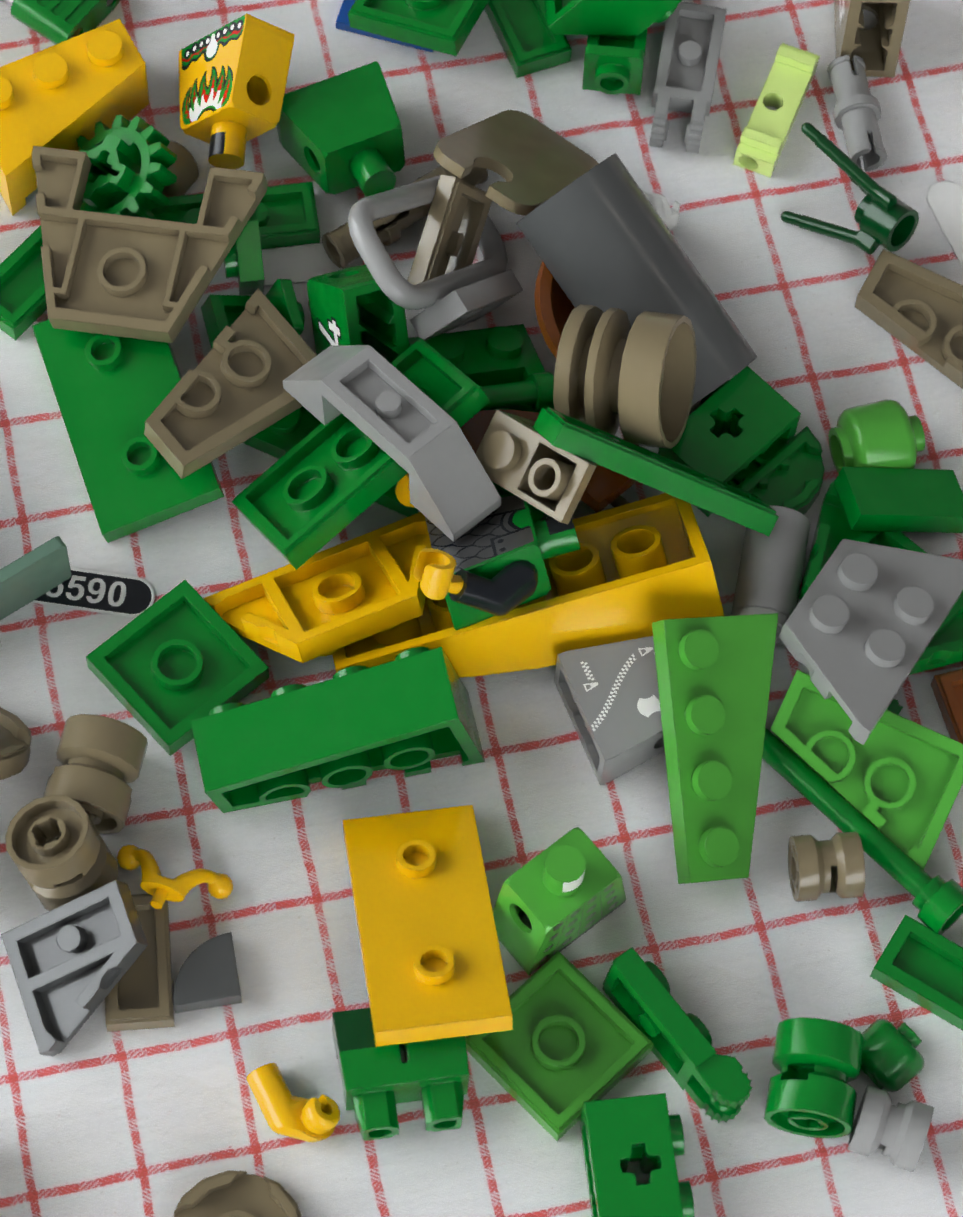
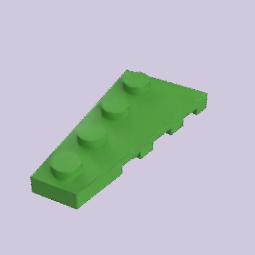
[652,613,779,884]

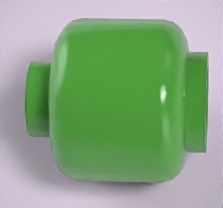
[828,399,925,473]

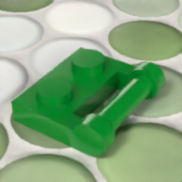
[408,324,554,411]

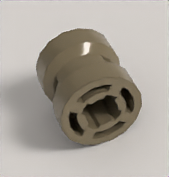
[788,831,865,902]

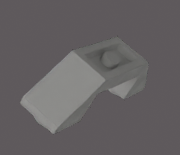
[282,345,501,542]

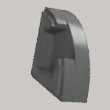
[173,932,242,1013]

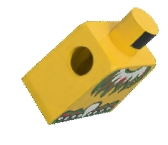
[178,14,295,169]

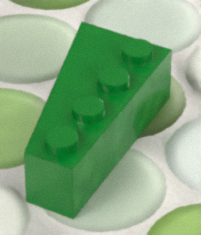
[190,647,485,813]

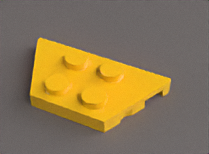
[204,512,432,663]

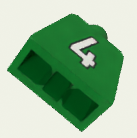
[307,265,409,363]

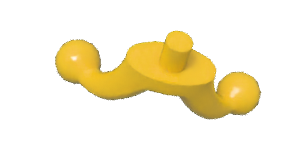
[117,845,233,909]

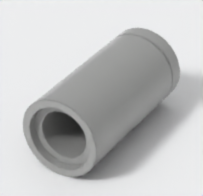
[731,505,810,647]

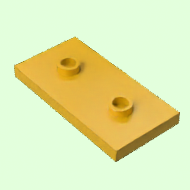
[343,805,513,1047]

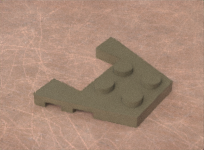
[31,146,268,343]

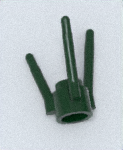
[781,122,919,255]

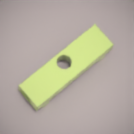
[733,43,820,178]

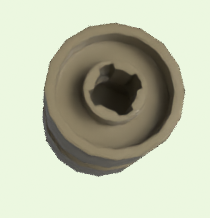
[43,714,148,834]
[5,795,119,911]

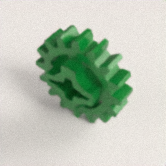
[77,115,178,219]

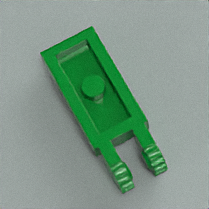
[602,947,752,1123]

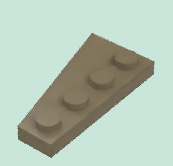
[854,249,963,389]

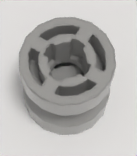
[847,1085,934,1172]

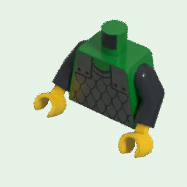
[395,473,581,630]

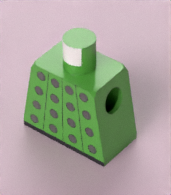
[493,827,626,976]

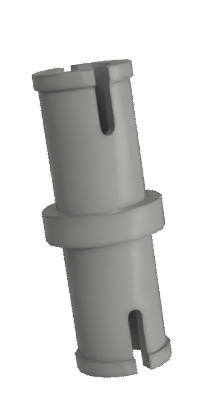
[827,55,887,172]

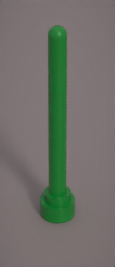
[762,728,963,935]

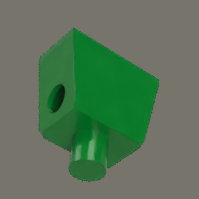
[277,61,406,197]

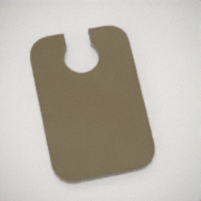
[433,110,599,216]

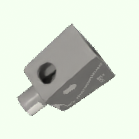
[554,636,665,785]

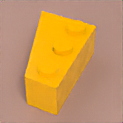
[0,19,149,216]

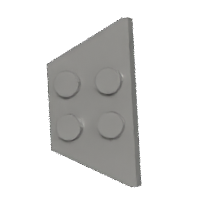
[778,539,963,745]

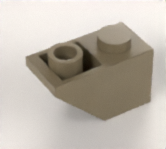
[476,410,596,525]

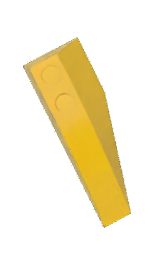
[332,493,725,678]

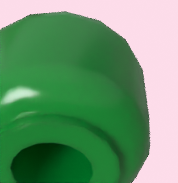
[861,1019,925,1092]

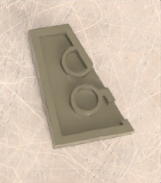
[144,288,317,479]

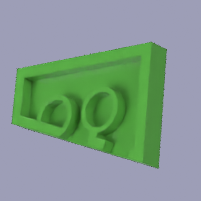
[770,670,963,870]

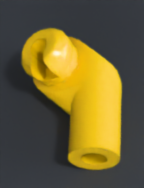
[246,1063,340,1142]

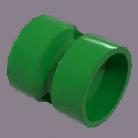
[764,1017,865,1138]

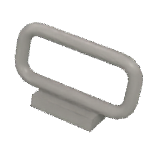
[348,175,523,341]

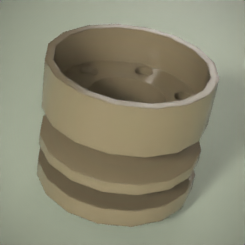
[553,304,697,449]

